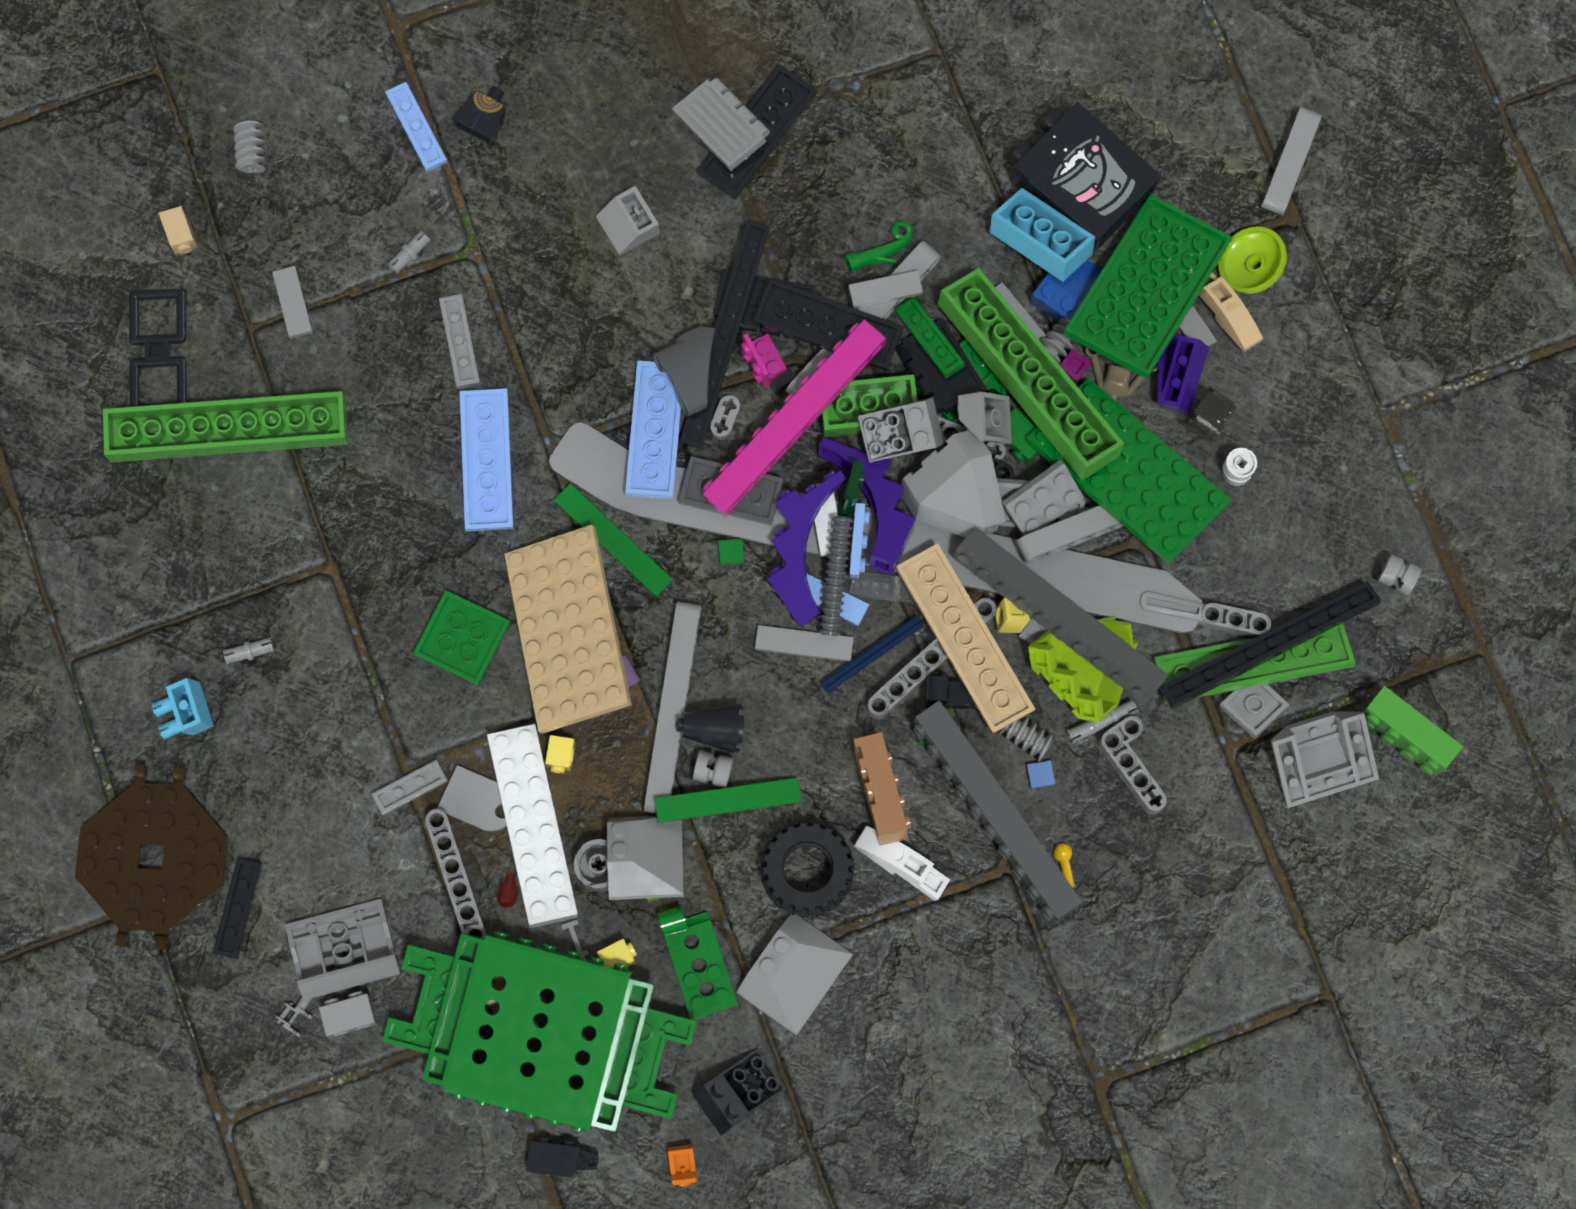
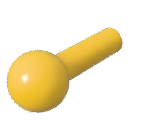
[1053,843,1075,888]

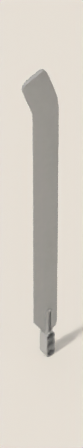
[549,422,1271,638]

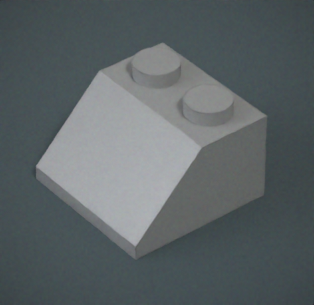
[957,392,1012,444]

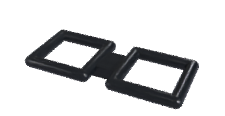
[129,289,187,407]

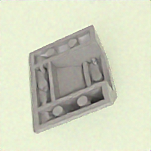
[1271,712,1379,808]
[607,815,684,900]
[736,914,853,1036]

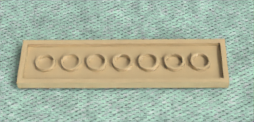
[896,543,1035,734]

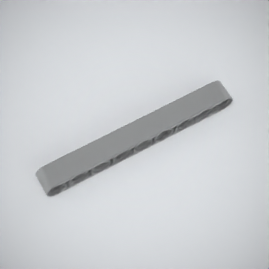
[786,241,942,395]
[644,602,701,813]

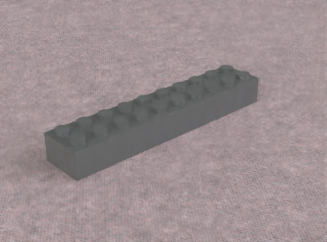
[912,700,1082,924]

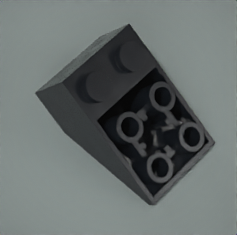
[693,1049,786,1136]

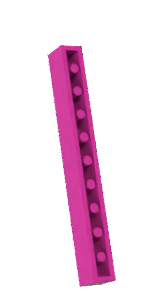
[703,319,886,518]

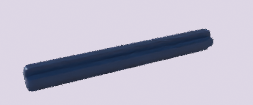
[821,616,923,693]

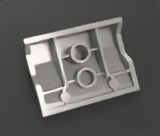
[285,899,400,1001]

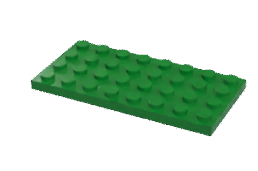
[1063,194,1233,379]
[1025,378,1232,565]

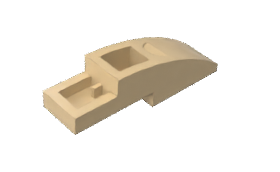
[1199,273,1263,352]

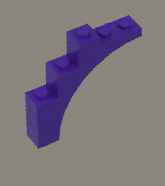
[818,437,916,576]
[767,470,848,627]

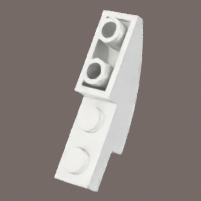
[853,826,950,901]

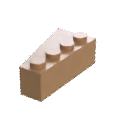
[853,732,912,846]

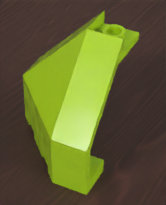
[1028,616,1139,723]

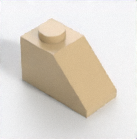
[159,206,197,254]

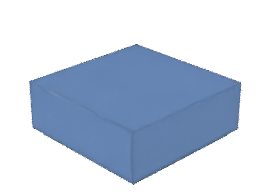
[1026,761,1055,789]

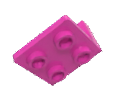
[741,333,788,389]

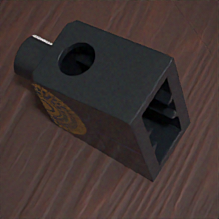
[453,86,506,146]

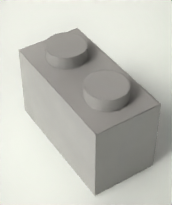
[319,991,377,1038]

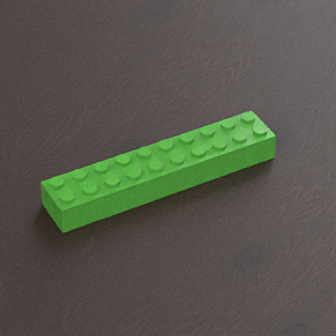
[938,268,1124,480]
[103,391,349,463]

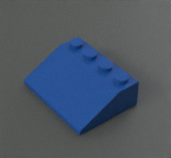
[1030,259,1102,322]

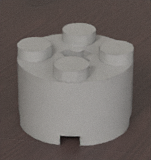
[574,839,608,892]

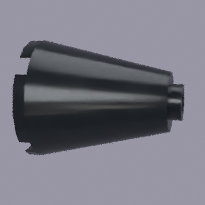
[676,704,744,753]

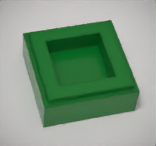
[718,539,744,566]

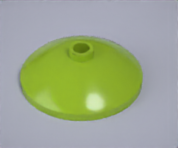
[1218,227,1287,294]

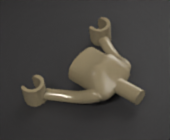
[1085,347,1159,402]

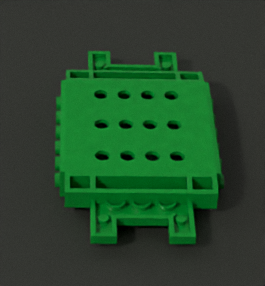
[382,931,697,1132]

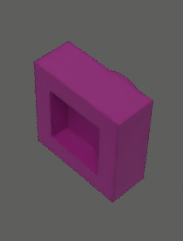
[1060,349,1091,383]

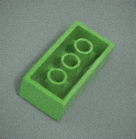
[821,375,917,438]
[1362,686,1463,777]

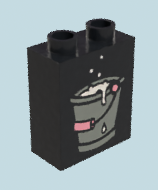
[1009,102,1161,256]

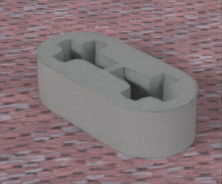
[710,395,740,440]

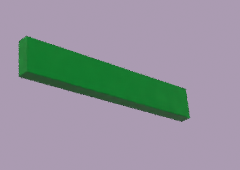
[554,483,673,598]
[654,778,802,824]

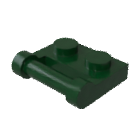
[838,460,866,519]

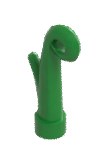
[844,220,913,273]

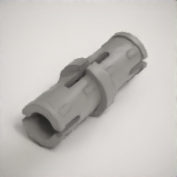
[387,231,431,274]
[223,637,275,665]

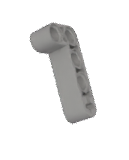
[1099,716,1167,814]

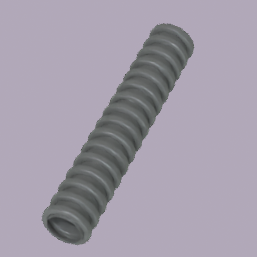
[819,516,853,636]

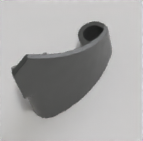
[653,326,715,416]

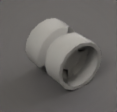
[1377,553,1422,596]
[693,750,733,788]

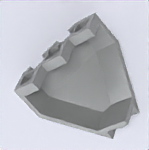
[901,430,1006,538]

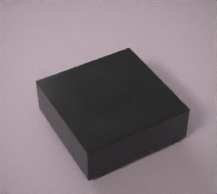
[771,369,795,395]

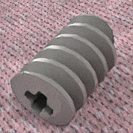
[233,120,266,173]
[1040,318,1078,364]
[999,717,1053,762]

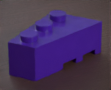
[1158,335,1209,415]

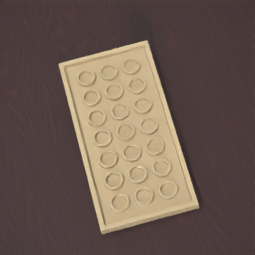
[504,525,632,734]

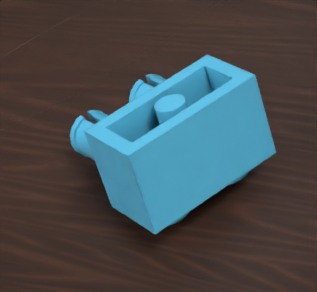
[152,678,214,739]

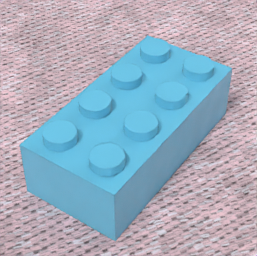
[990,188,1095,282]

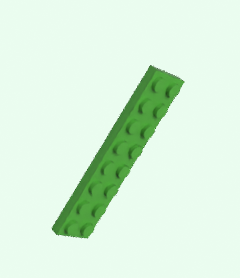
[1154,623,1355,704]

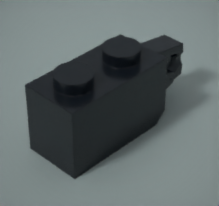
[526,1137,599,1178]

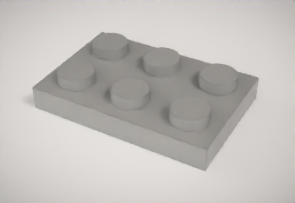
[1002,460,1084,536]

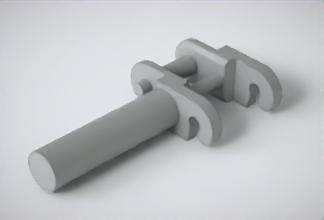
[275,998,313,1037]

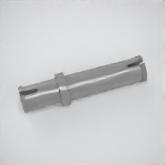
[1066,699,1138,744]

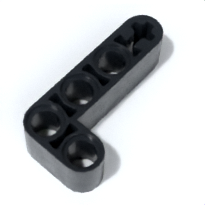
[926,676,978,710]

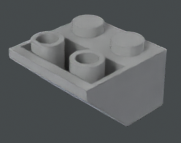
[596,186,660,256]

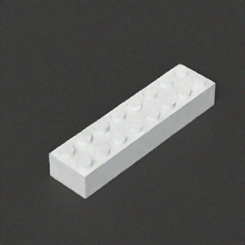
[487,724,578,929]

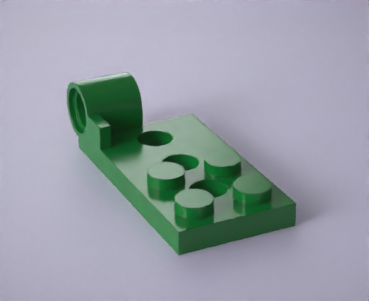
[657,906,738,1020]

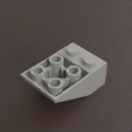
[858,398,944,463]

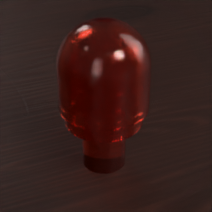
[497,873,518,908]

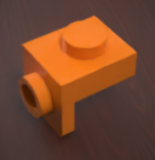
[668,1144,697,1187]

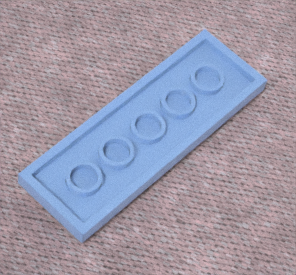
[625,361,681,499]
[460,388,514,532]

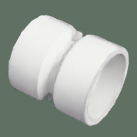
[1221,448,1257,486]

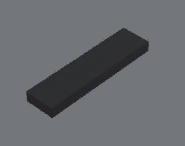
[213,858,263,960]

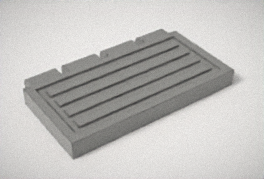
[672,78,770,171]

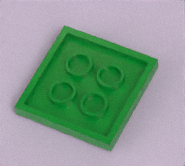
[413,590,511,686]

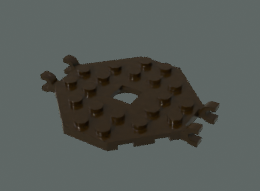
[75,765,229,950]

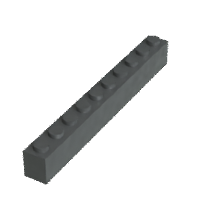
[953,527,1168,705]

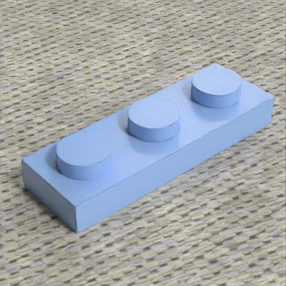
[850,503,870,579]

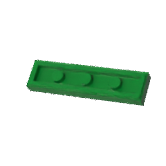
[894,297,965,379]

